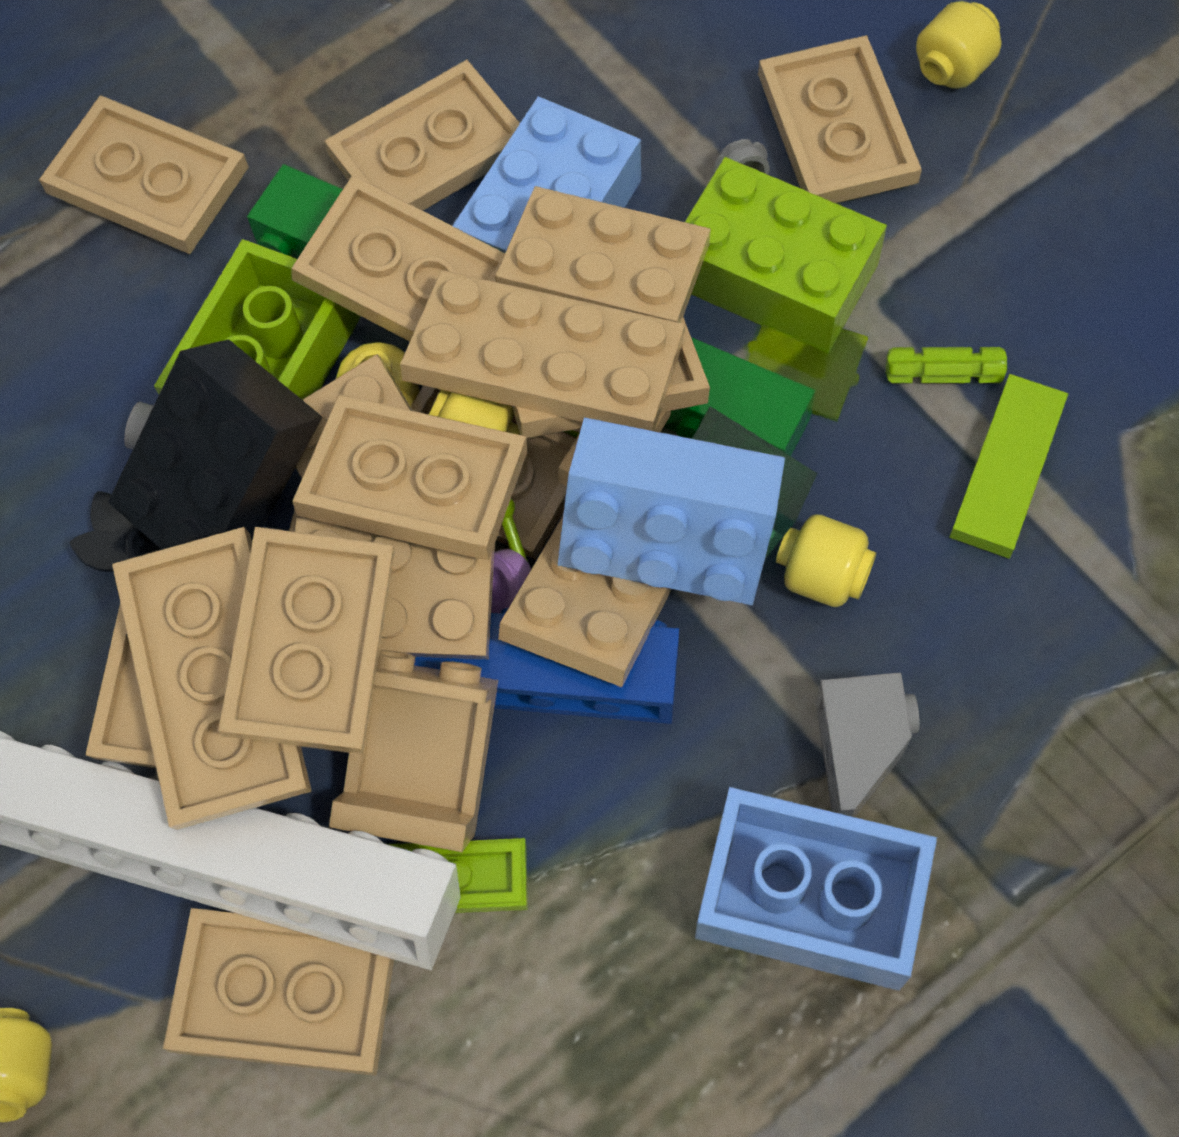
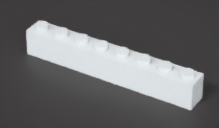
[0,731,461,971]

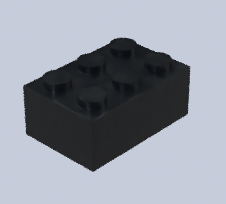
[108,339,323,550]

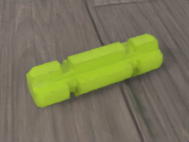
[885,347,1007,383]

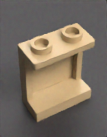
[329,650,498,852]

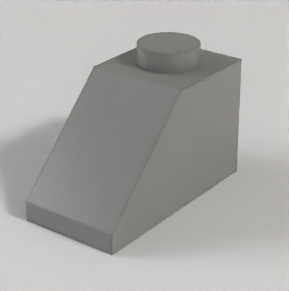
[815,672,920,817]

